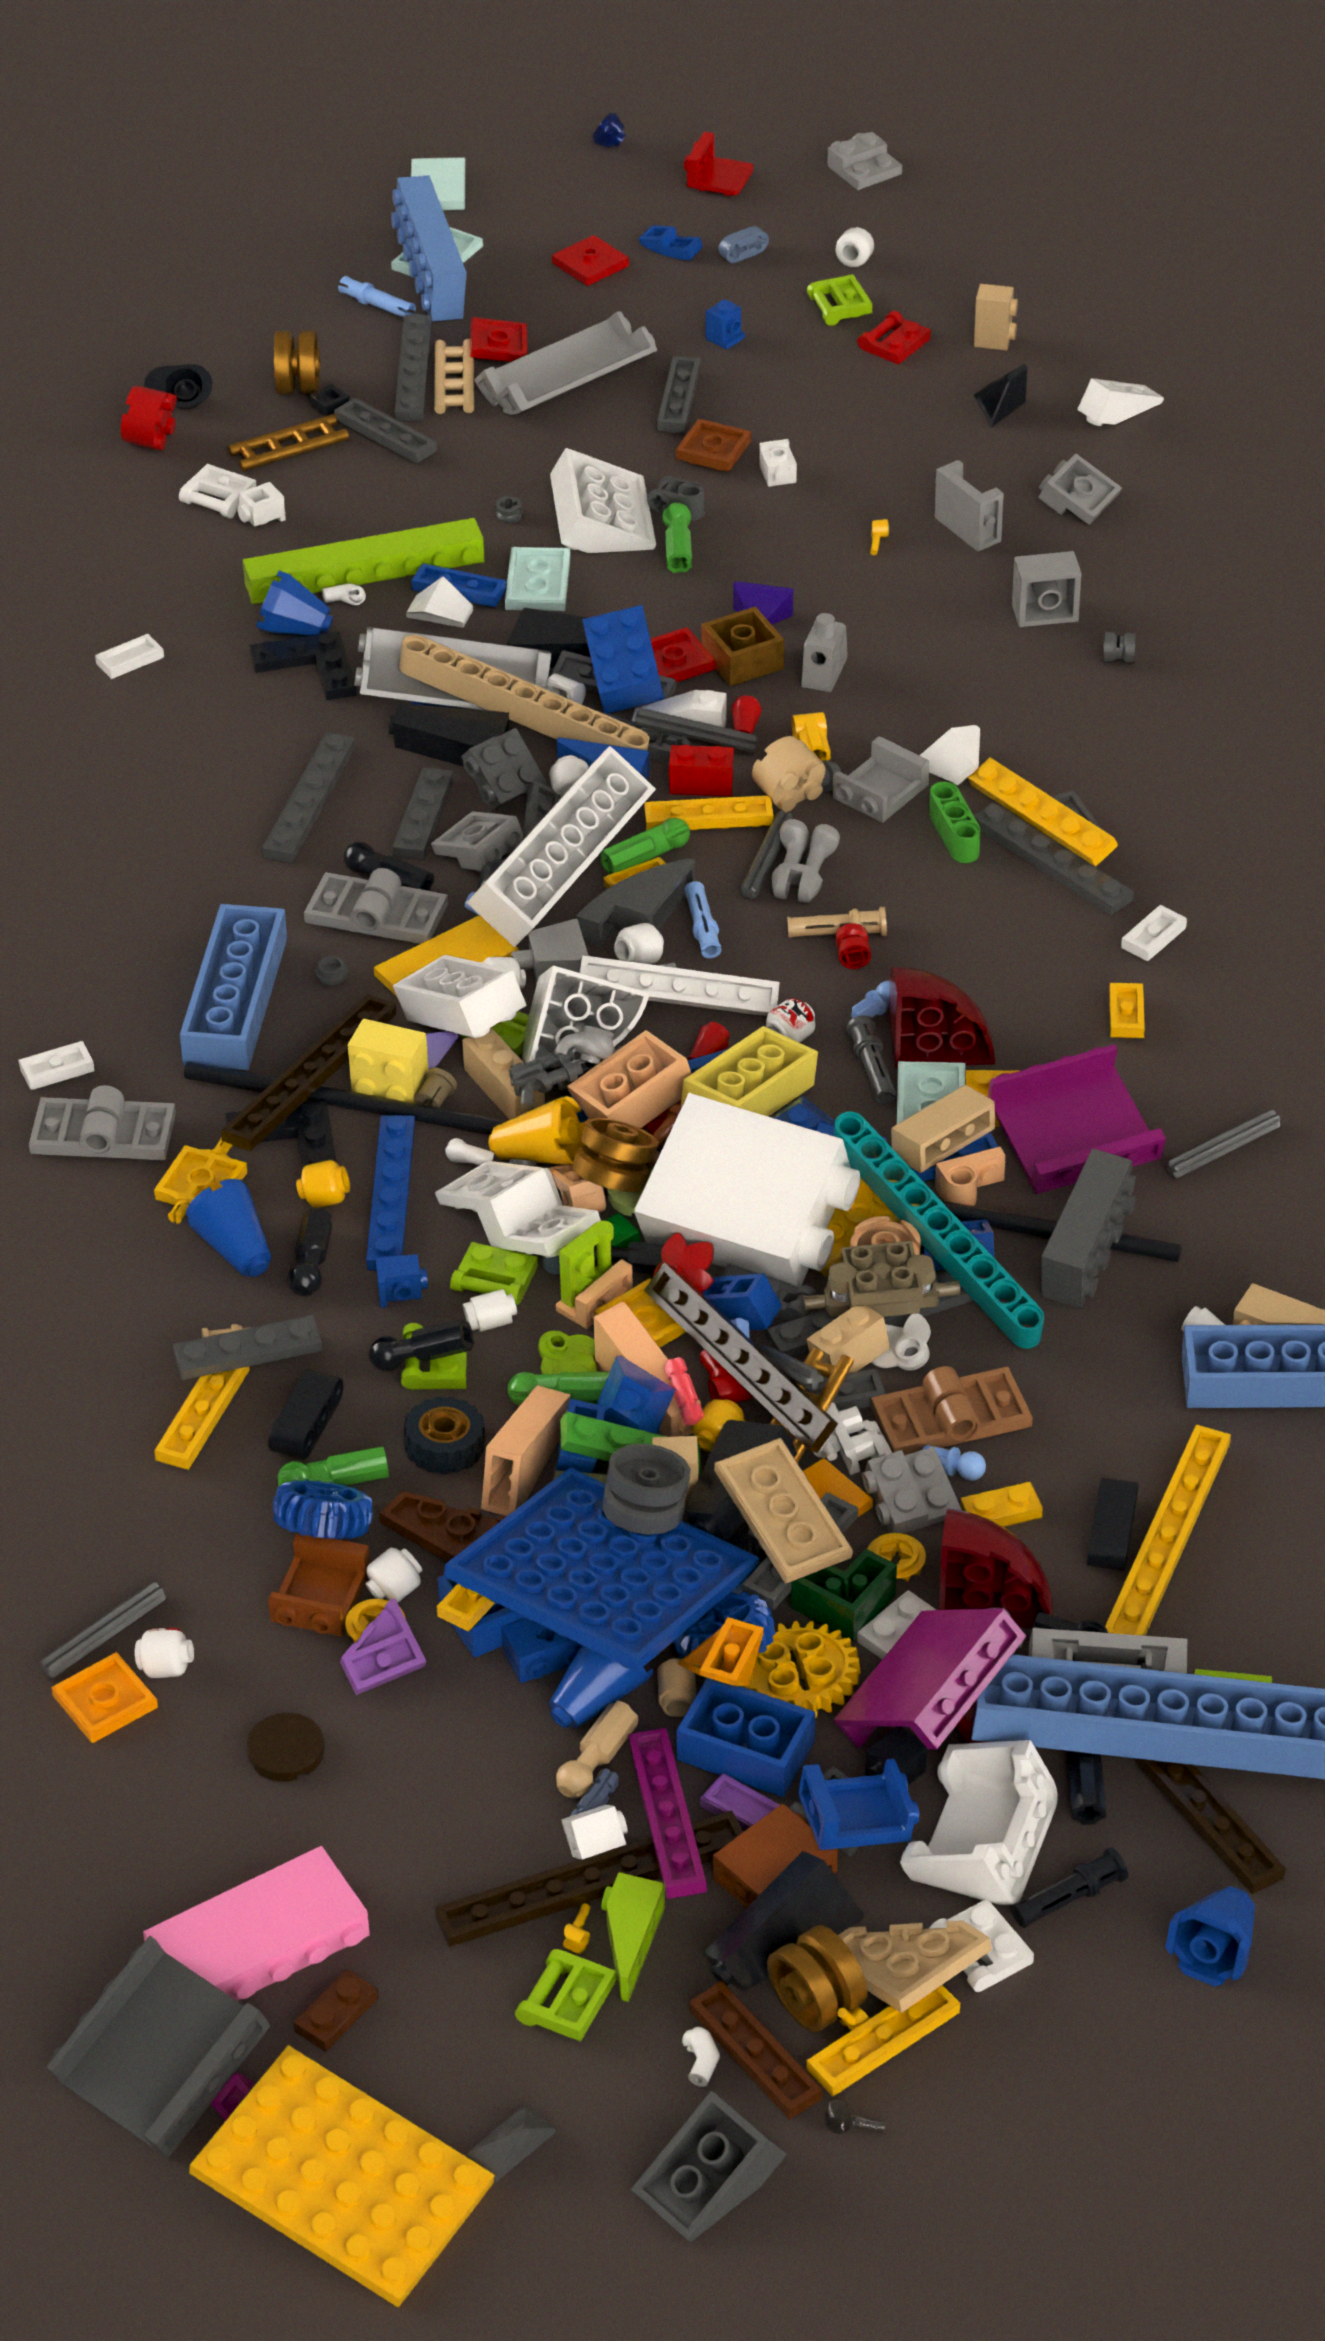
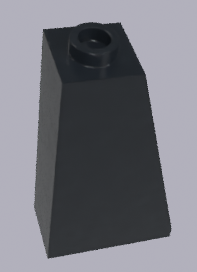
[507,608,591,668]
[389,704,510,767]
[684,1420,798,1542]
[704,1851,865,1991]

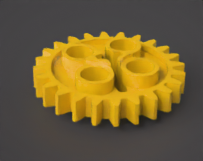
[741,1621,860,1718]

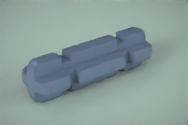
[569,1768,619,1817]

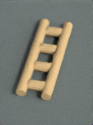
[434,339,474,414]

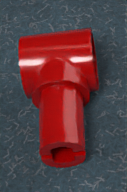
[700,1349,754,1404]

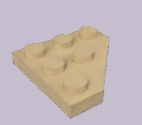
[838,1920,992,2013]

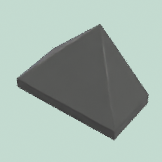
[466,2104,555,2183]

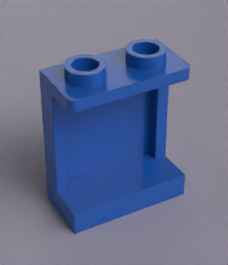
[798,1759,919,1850]

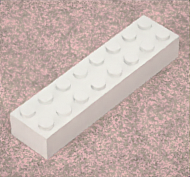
[466,746,656,947]

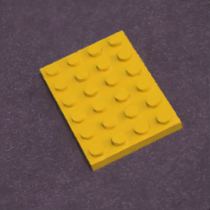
[189,2045,495,2308]

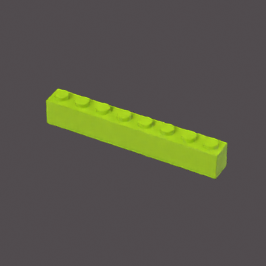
[242,518,485,604]

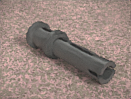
[846,1015,897,1105]

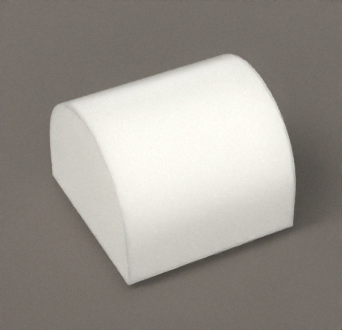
[548,673,586,705]

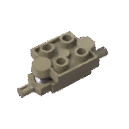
[803,1241,960,1317]

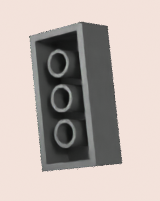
[1042,1148,1136,1309]

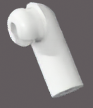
[322,583,366,606]
[445,1138,494,1166]
[682,2027,720,2087]

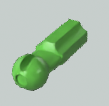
[662,503,692,573]
[600,817,690,875]
[508,1371,610,1406]
[277,1446,389,1486]

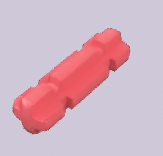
[664,1357,704,1426]

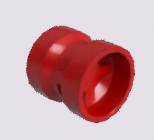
[836,923,871,969]

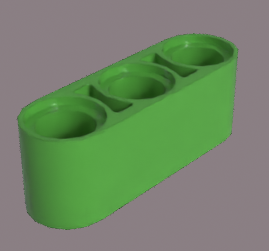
[929,781,981,863]

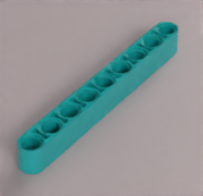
[834,1111,1045,1349]

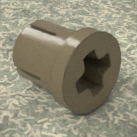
[415,1067,457,1108]

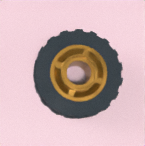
[404,1397,485,1474]

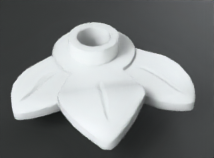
[871,1313,931,1370]

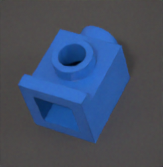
[706,299,745,350]
[376,1254,428,1308]

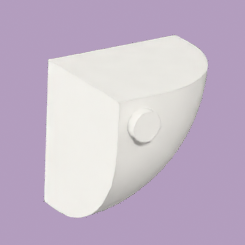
[522,966,650,1069]

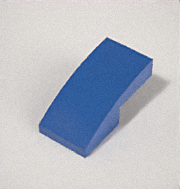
[639,225,703,261]

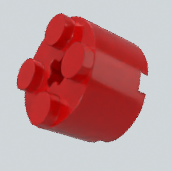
[121,386,177,451]

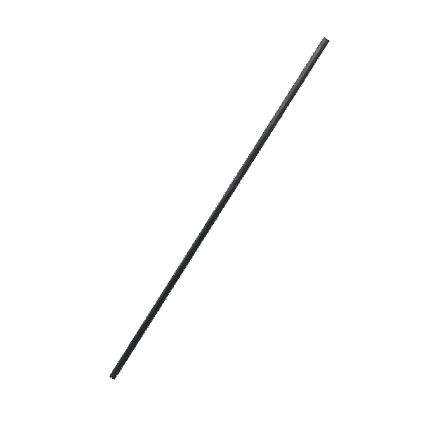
[184,1062,1182,1262]

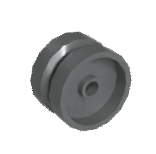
[602,1443,691,1535]

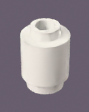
[463,1289,517,1332]

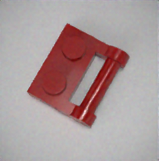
[857,310,931,365]

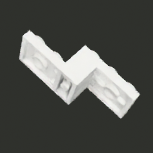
[435,1161,601,1258]

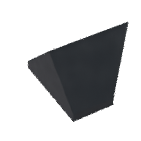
[974,364,1028,427]

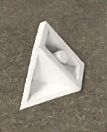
[406,576,473,628]
[920,725,980,786]

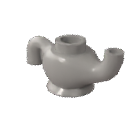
[555,1025,622,1065]

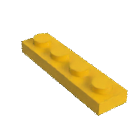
[644,795,773,830]
[154,1366,250,1470]
[807,1985,960,2097]

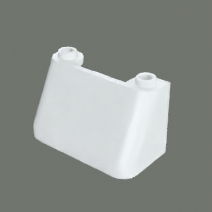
[900,1740,1057,1905]

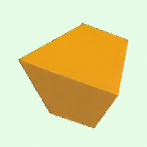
[677,1617,764,1686]

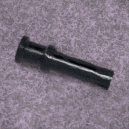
[1011,1847,1128,1928]

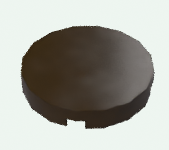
[246,1713,325,1782]

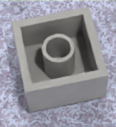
[1012,551,1081,627]

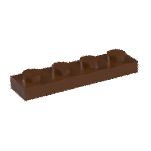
[689,1981,822,2120]

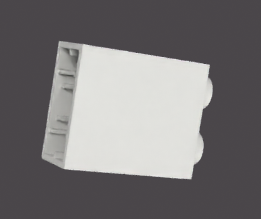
[634,1093,860,1287]

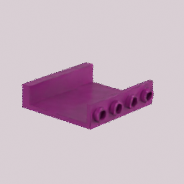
[987,1044,1166,1195]
[833,1608,1026,1749]

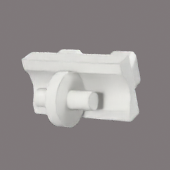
[812,1402,876,1475]

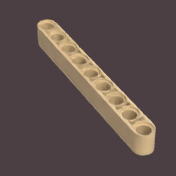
[399,635,649,751]

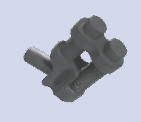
[509,1048,583,1111]

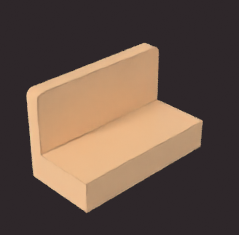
[556,1259,633,1329]

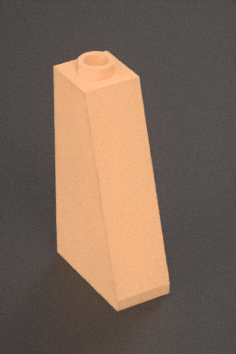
[594,1302,701,1437]
[481,1385,571,1516]

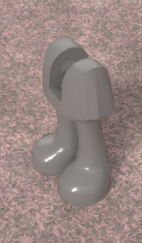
[772,819,840,903]

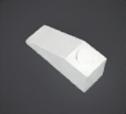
[1077,378,1164,426]
[632,690,727,738]

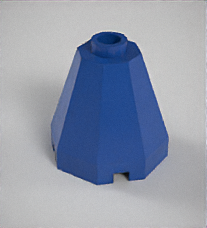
[256,570,334,636]
[1165,1886,1255,1987]

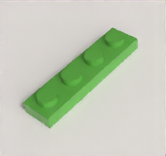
[560,1411,701,1478]

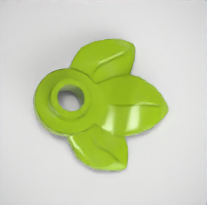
[538,1330,597,1374]

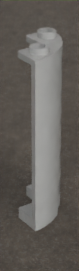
[474,311,658,415]
[354,627,551,711]

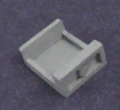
[935,460,1004,552]
[833,736,929,823]

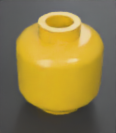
[296,1160,350,1208]
[692,1399,745,1452]

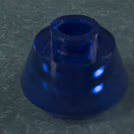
[592,113,626,148]

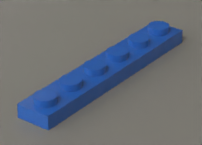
[366,1115,415,1270]

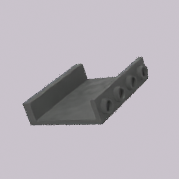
[46,1936,271,2159]

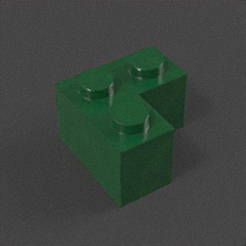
[791,1548,897,1641]

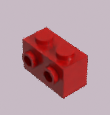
[669,745,734,797]

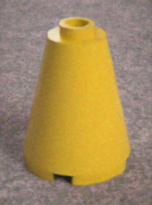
[488,1096,585,1165]

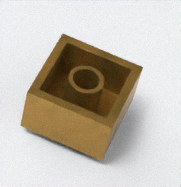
[701,606,784,686]

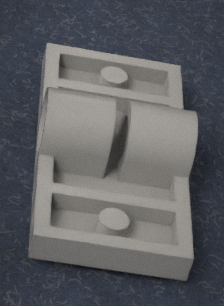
[304,868,448,944]
[29,1085,176,1160]

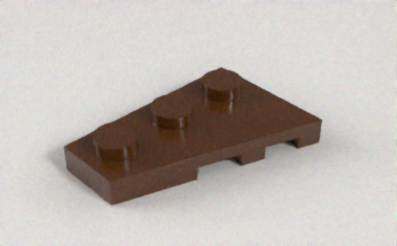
[379,1491,507,1562]

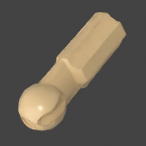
[556,1700,638,1799]

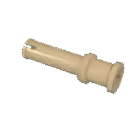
[787,907,887,938]

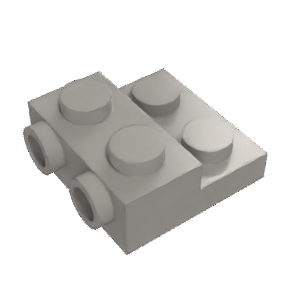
[828,132,902,190]
[1038,453,1122,525]
[431,811,523,872]
[862,1447,961,1534]

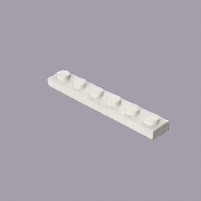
[580,955,780,1016]

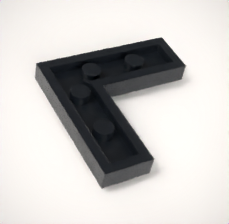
[250,631,357,700]
[225,1101,337,1169]

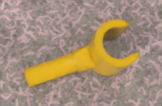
[870,519,889,555]
[563,1903,591,1954]
[838,2007,870,2031]

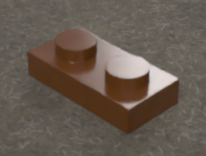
[294,1969,378,2052]

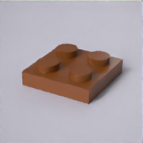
[676,419,752,472]

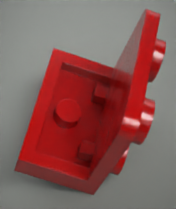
[684,132,754,196]

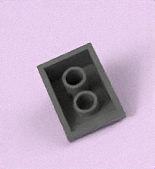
[631,2091,787,2242]

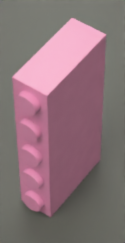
[143,1846,370,2001]

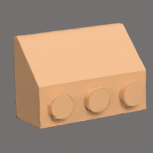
[567,1030,692,1128]

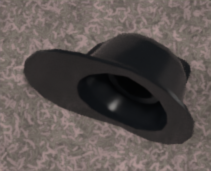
[144,364,213,410]

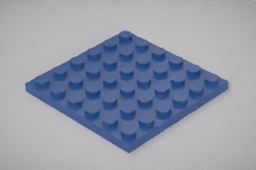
[444,1467,759,1672]

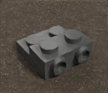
[461,728,547,811]

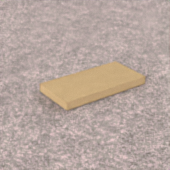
[714,1438,853,1584]

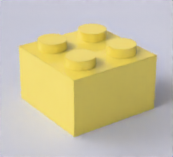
[348,1018,428,1104]

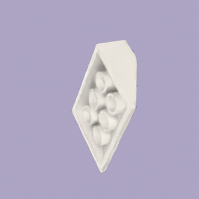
[550,448,656,553]

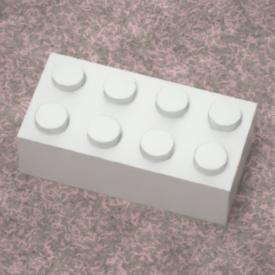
[393,955,527,1038]

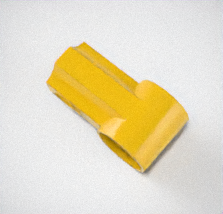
[791,712,831,761]

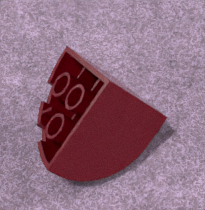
[889,967,995,1068]
[939,1508,1053,1629]

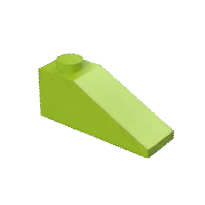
[602,1872,665,2002]

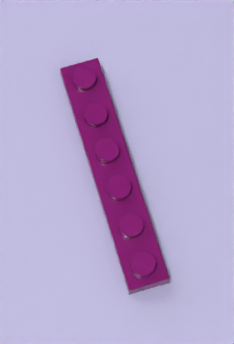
[628,1728,707,1899]

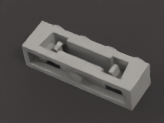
[1029,1628,1187,1674]

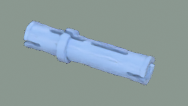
[338,276,416,318]
[684,881,722,958]

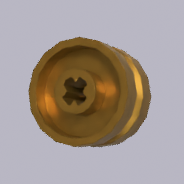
[274,330,320,394]
[572,1117,659,1192]
[767,1925,868,2033]

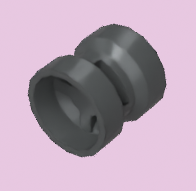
[1103,631,1135,663]

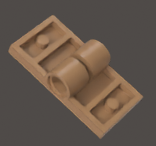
[871,1366,1033,1455]

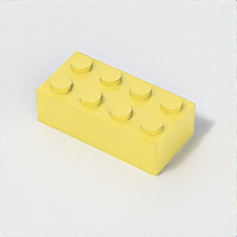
[681,1026,818,1117]

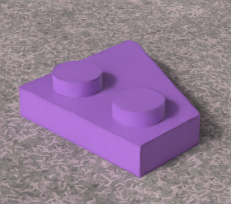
[340,1598,427,1695]

